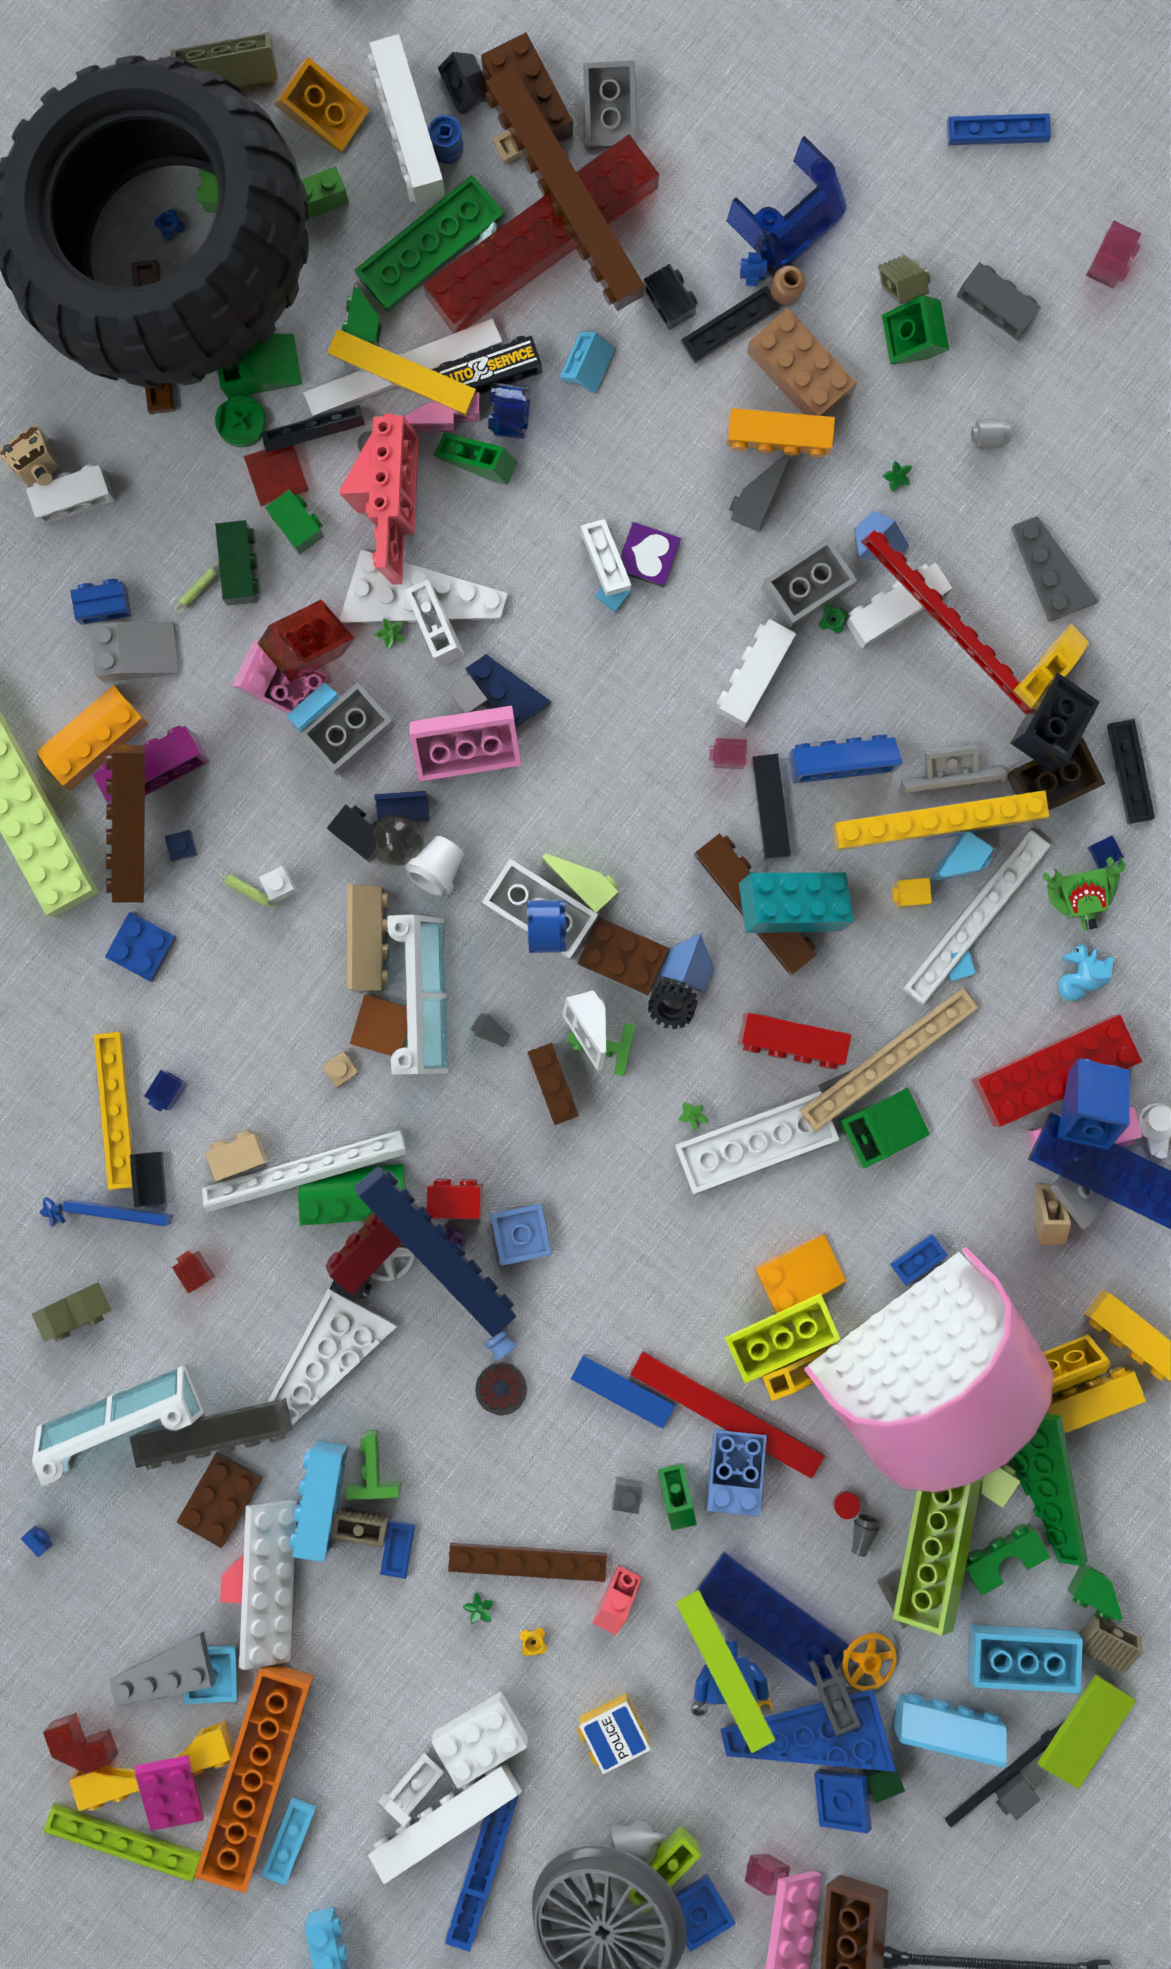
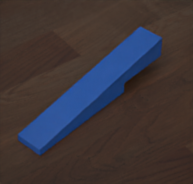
[445,1795,519,1952]

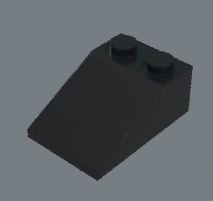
[1010,672,1100,772]

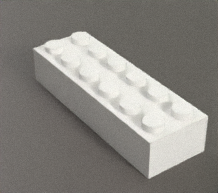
[367,34,445,211]

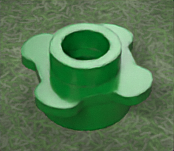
[819,605,848,634]

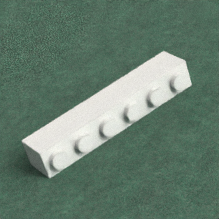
[368,1763,522,1884]

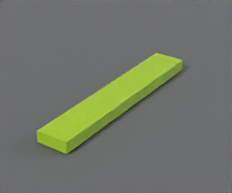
[675,1589,775,1753]
[43,1803,202,1882]

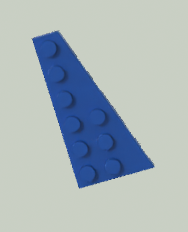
[720,1689,896,1772]

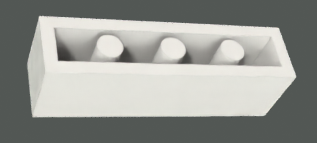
[846,563,952,649]
[716,619,796,728]

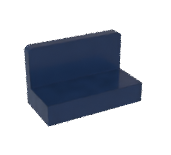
[374,791,430,824]

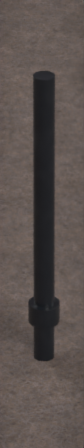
[944,1720,1065,1827]

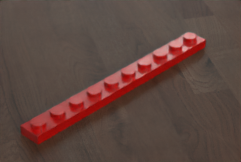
[861,530,1031,715]

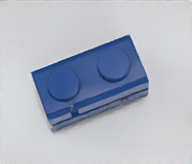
[70,579,131,625]

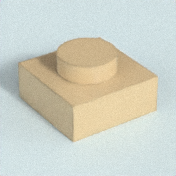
[493,130,524,165]
[322,1051,359,1087]

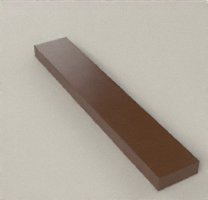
[131,260,175,414]

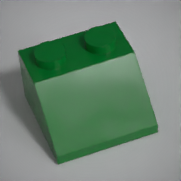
[882,295,949,365]

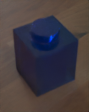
[144,1070,188,1112]

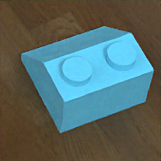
[930,831,994,882]

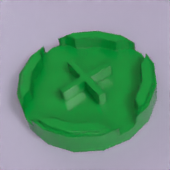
[215,395,267,448]

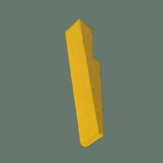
[327,329,478,417]

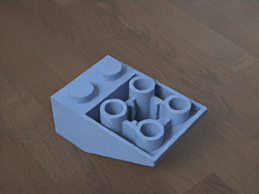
[705,1430,767,1517]

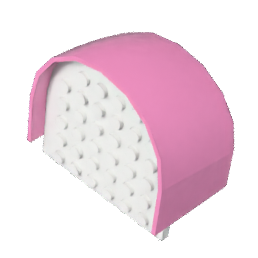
[804,1247,1053,1492]

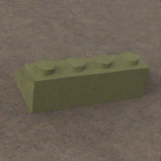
[170,32,278,90]

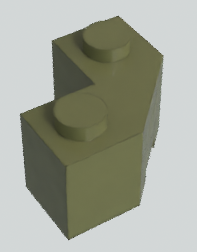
[32,1282,112,1343]

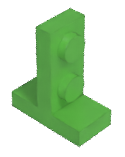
[567,1023,635,1076]
[346,1430,401,1500]

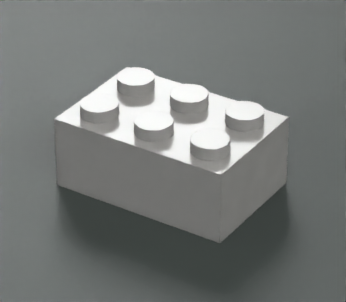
[761,538,857,630]
[299,682,395,777]

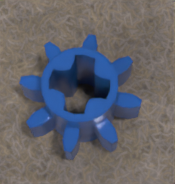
[740,252,767,286]

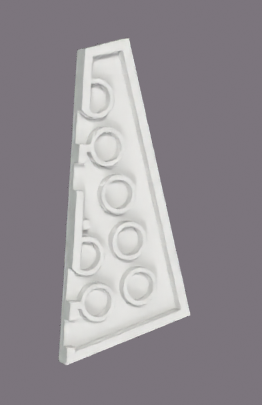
[338,550,508,625]
[253,1289,398,1441]

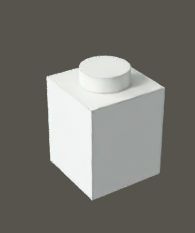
[259,866,298,903]

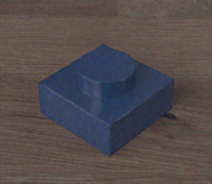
[165,830,198,862]

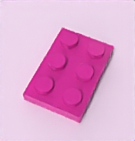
[135,1755,204,1831]

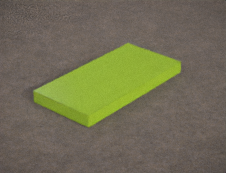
[1037,1674,1136,1789]

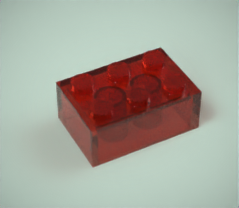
[257,599,355,683]

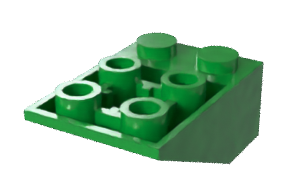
[218,334,302,398]
[837,1087,930,1169]

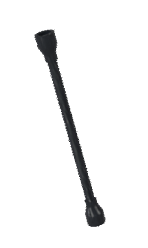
[883,1946,1112,1969]

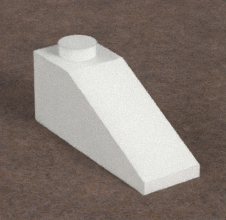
[405,579,464,666]
[562,990,606,1071]

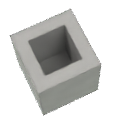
[448,675,488,713]

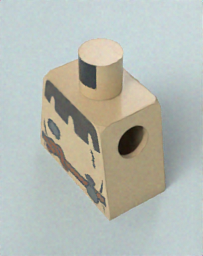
[0,423,59,487]

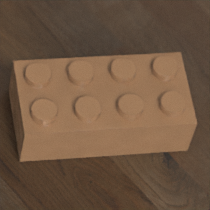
[747,308,856,416]

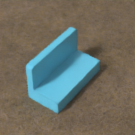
[559,332,615,393]
[286,682,339,733]

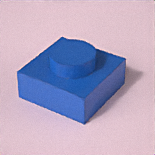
[20,1525,53,1558]

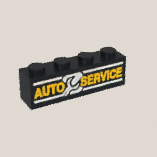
[435,335,542,395]

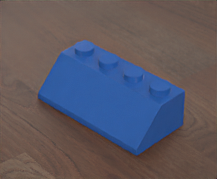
[789,734,903,784]

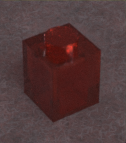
[172,1250,215,1294]

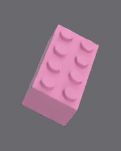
[409,706,521,782]

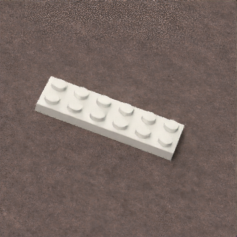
[675,1091,839,1194]
[239,1500,297,1670]

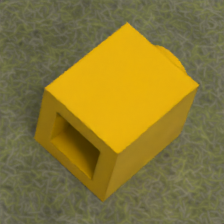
[891,878,932,908]

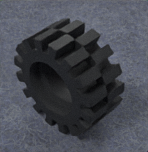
[648,979,698,1029]

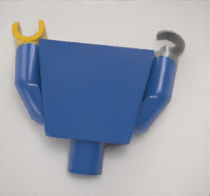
[691,1641,773,1717]

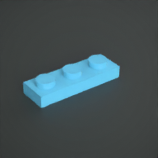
[261,1797,316,1886]

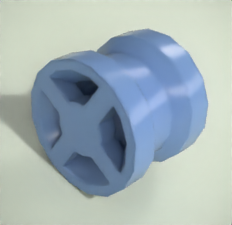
[484,1328,517,1361]

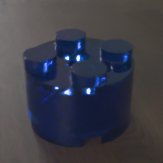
[488,383,530,439]

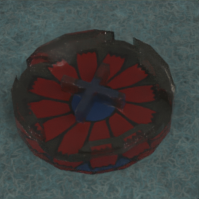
[475,1362,527,1416]

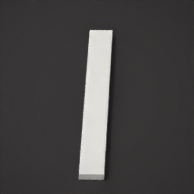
[303,319,502,418]
[902,829,1051,1005]
[202,1130,407,1213]

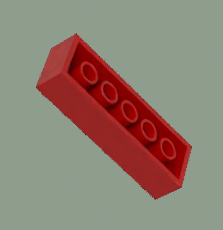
[972,1014,1143,1127]

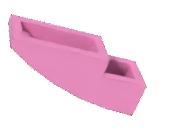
[405,393,481,432]

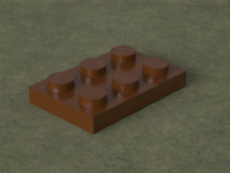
[577,917,669,996]
[176,1451,262,1548]

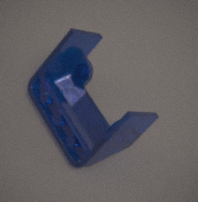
[726,136,847,270]

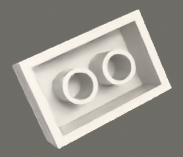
[431,1691,528,1789]

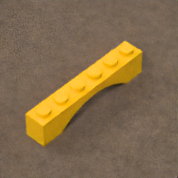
[761,1341,839,1401]
[69,1720,234,1811]

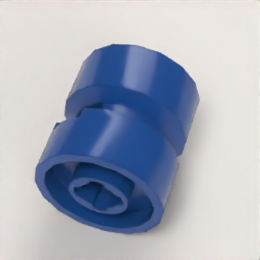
[428,115,464,164]

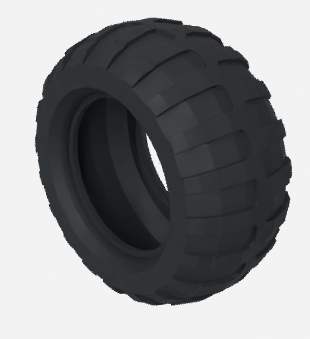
[0,55,309,388]

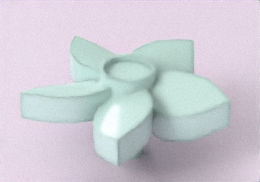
[473,222,497,251]

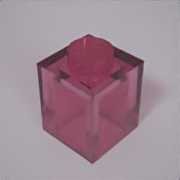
[709,738,747,769]
[744,1853,791,1896]

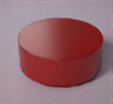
[833,1491,860,1519]

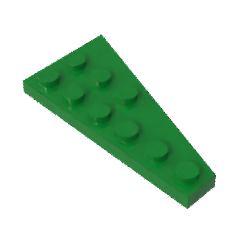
[1009,1414,1088,1566]

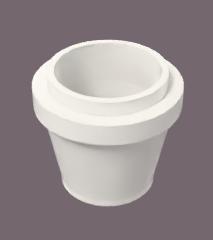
[405,836,464,896]

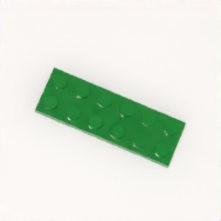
[354,175,505,312]

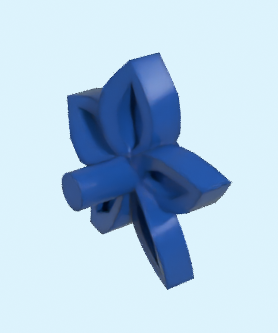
[39,1197,66,1227]

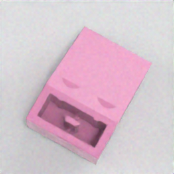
[232,640,329,714]

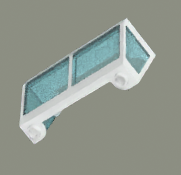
[387,915,449,1075]
[32,1365,204,1486]

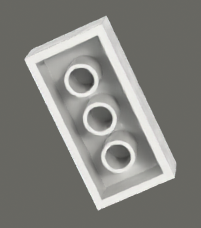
[482,859,598,960]

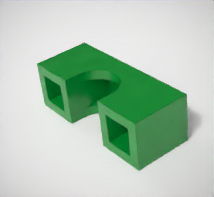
[965,1524,1050,1596]

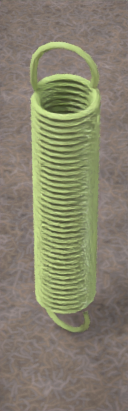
[175,562,220,612]
[219,873,277,908]

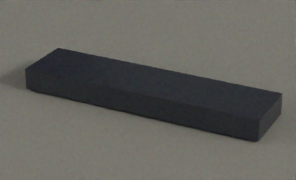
[681,285,780,363]
[262,405,365,453]
[1107,718,1155,825]
[752,753,791,859]

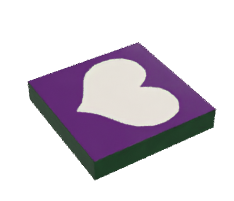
[620,522,681,588]

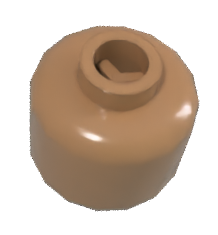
[770,266,806,305]

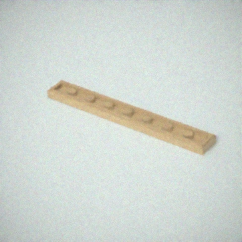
[799,988,979,1132]

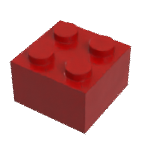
[427,1179,483,1219]

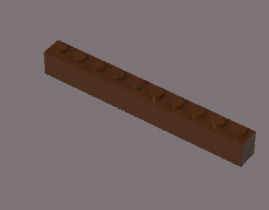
[485,66,645,311]

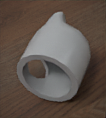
[610,1819,662,1864]

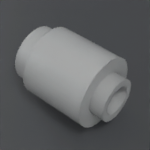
[971,420,1010,448]

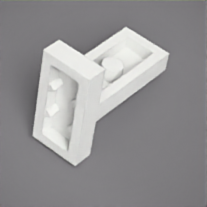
[378,1753,444,1827]

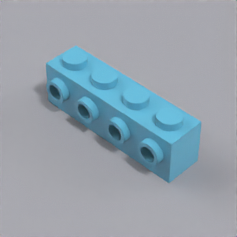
[304,1907,348,1969]

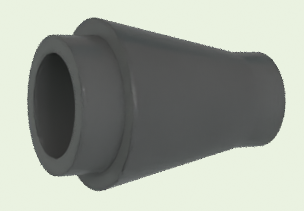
[471,1013,511,1047]
[851,1514,880,1557]

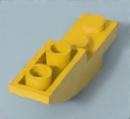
[1014,624,1089,708]

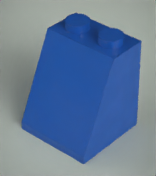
[1058,1059,1130,1150]

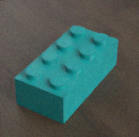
[739,872,854,933]

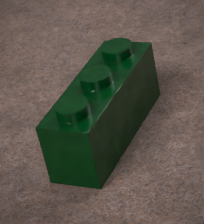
[215,520,261,606]

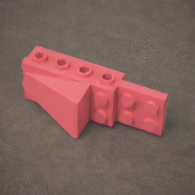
[340,414,419,585]

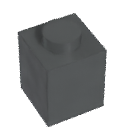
[612,1477,643,1514]
[995,1772,1040,1821]

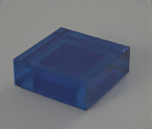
[1087,835,1124,869]

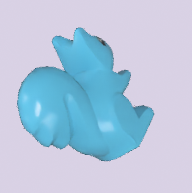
[1058,945,1114,1002]

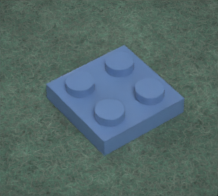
[490,1203,552,1265]

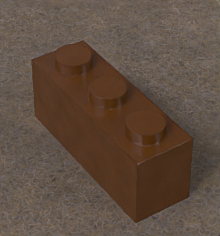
[528,1043,579,1125]

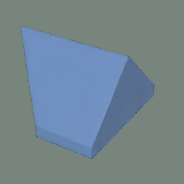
[854,511,909,561]
[658,933,714,993]

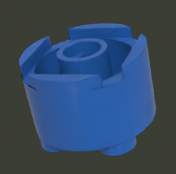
[527,900,566,953]

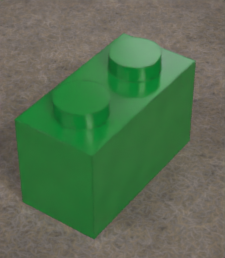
[265,489,324,555]

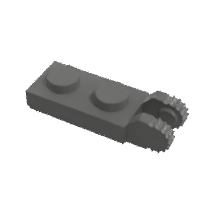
[808,1654,861,1736]

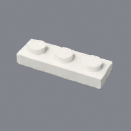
[580,519,631,597]

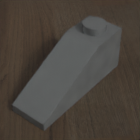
[729,454,791,532]

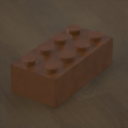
[481,32,573,142]
[820,1875,889,1969]

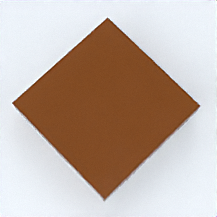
[350,994,408,1056]

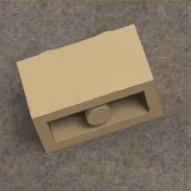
[204,1130,268,1182]

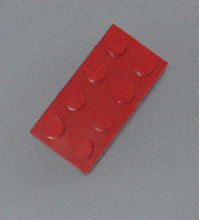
[738,1012,852,1069]

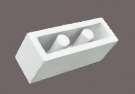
[26,464,115,525]

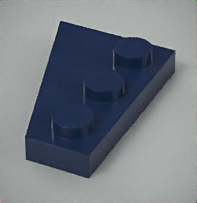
[465,654,552,728]

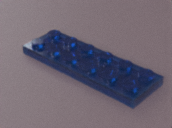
[1027,1112,1171,1229]
[695,1551,850,1687]

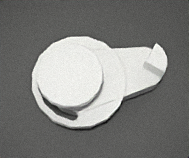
[1138,1103,1171,1159]

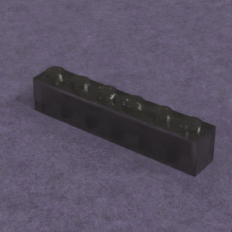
[129,1398,293,1470]

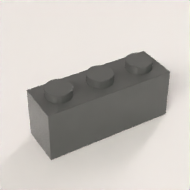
[957,262,1041,341]

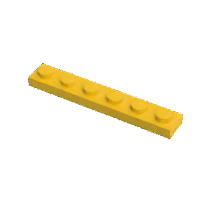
[94,1032,133,1190]

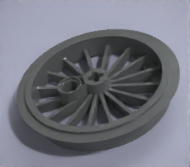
[532,1846,686,1969]

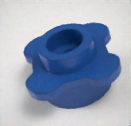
[154,210,185,240]

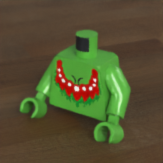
[1043,857,1126,931]

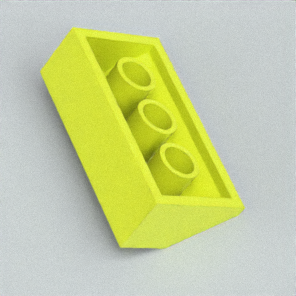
[724,1293,841,1384]

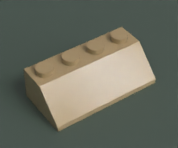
[347,884,389,992]

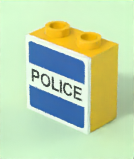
[577,1693,651,1774]

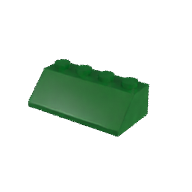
[298,1164,406,1226]

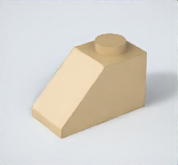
[1035,1184,1071,1245]

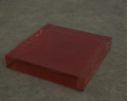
[244,445,309,507]

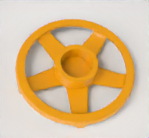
[842,1631,897,1691]

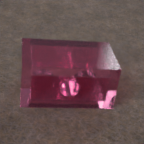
[1085,220,1141,289]

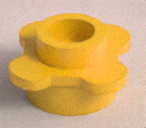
[519,1627,547,1657]

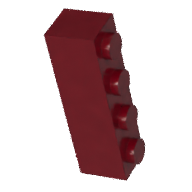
[325,1203,420,1295]

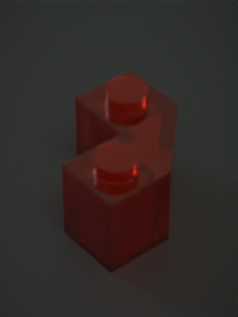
[43,1713,118,1774]

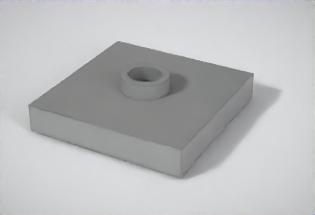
[1049,1157,1113,1229]

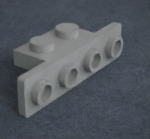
[901,745,1008,794]

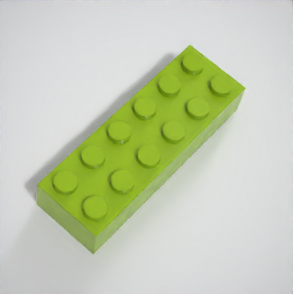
[893,1477,983,1636]

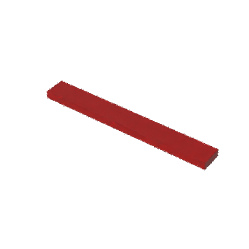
[630,1351,825,1479]

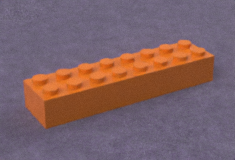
[195,1664,314,1893]

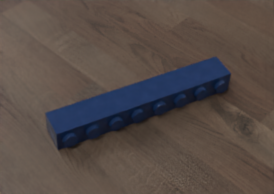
[354,1166,517,1337]

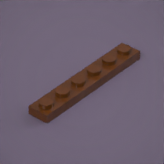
[448,1543,607,1582]

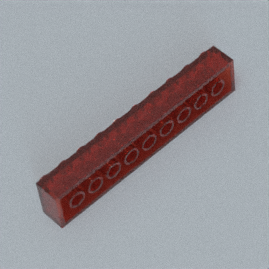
[423,134,659,333]

